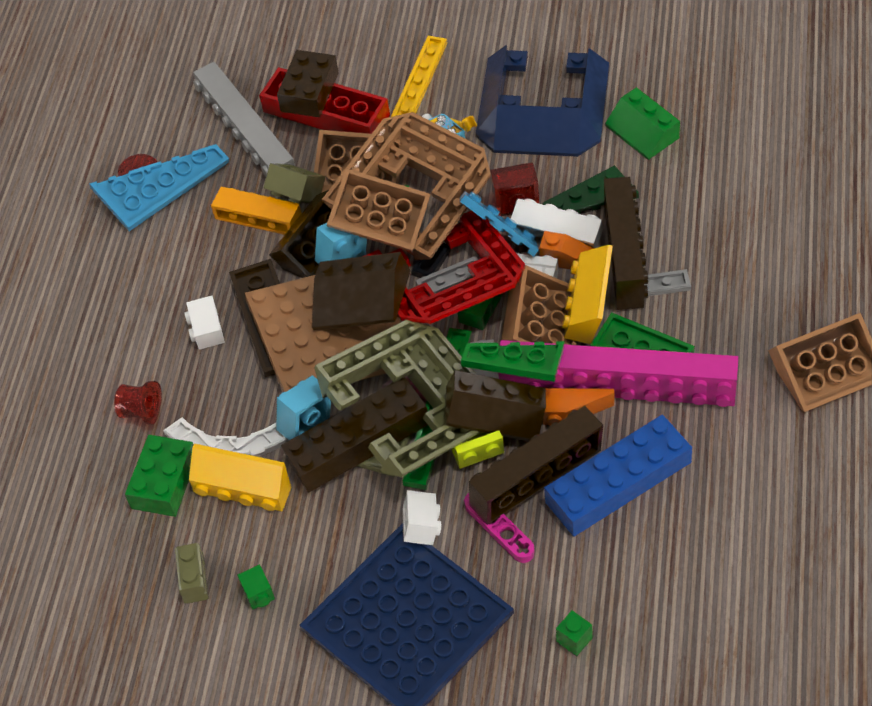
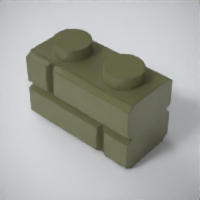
[175,543,209,604]

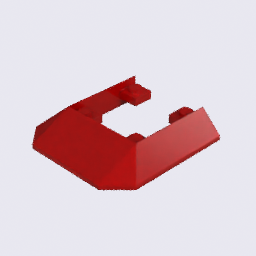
[362,210,526,324]

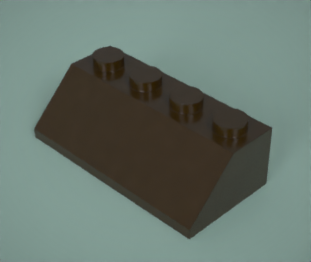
[269,190,331,278]
[445,370,546,441]

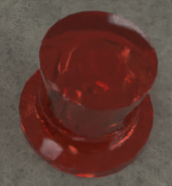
[114,381,162,425]

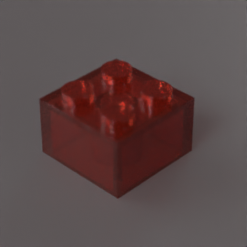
[490,162,539,217]

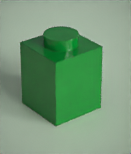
[237,564,275,610]
[556,610,593,656]

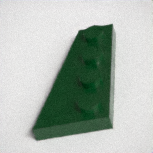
[542,165,639,214]

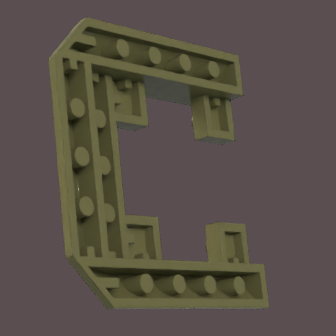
[314,320,481,477]

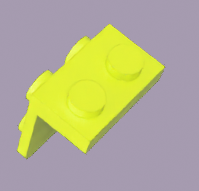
[451,430,504,469]

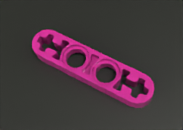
[464,493,535,563]

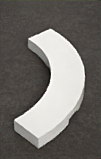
[163,417,289,457]

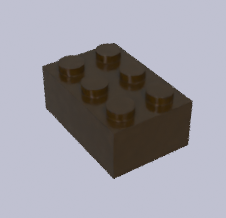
[277,50,339,118]

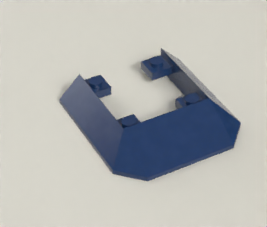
[476,45,609,157]

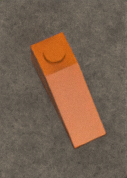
[539,231,595,269]
[543,388,614,426]

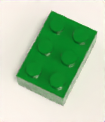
[125,434,194,517]

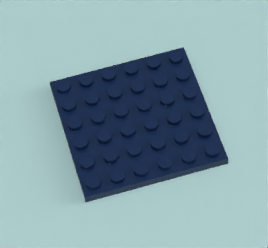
[299,523,514,706]

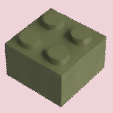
[264,163,326,204]

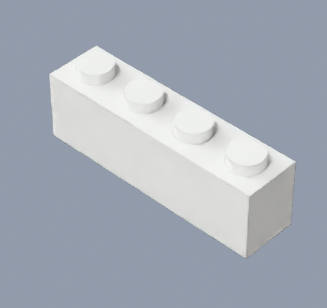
[511,198,603,248]

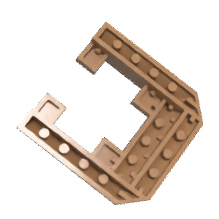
[322,112,491,260]

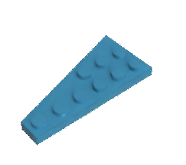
[89,144,229,231]

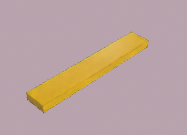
[391,36,447,117]

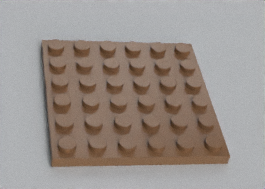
[245,275,400,392]

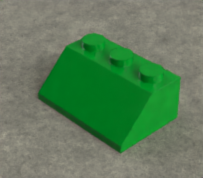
[605,87,680,160]

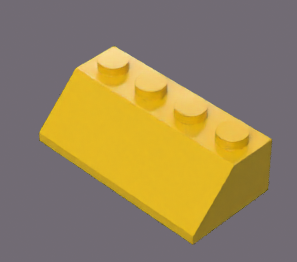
[562,245,613,345]
[189,443,292,511]

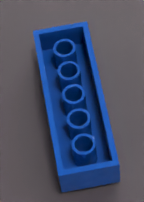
[544,414,692,537]

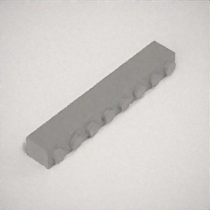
[193,62,295,177]

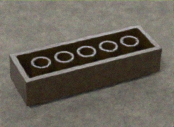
[604,177,648,310]
[281,377,428,493]
[469,406,603,525]

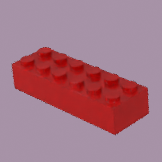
[259,67,390,134]

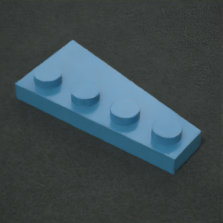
[460,191,539,257]

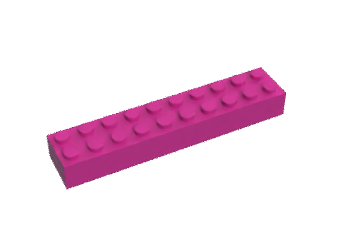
[498,340,738,407]

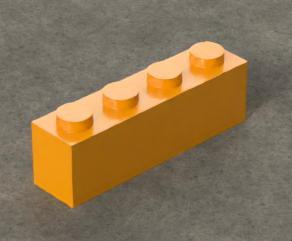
[211,187,302,235]

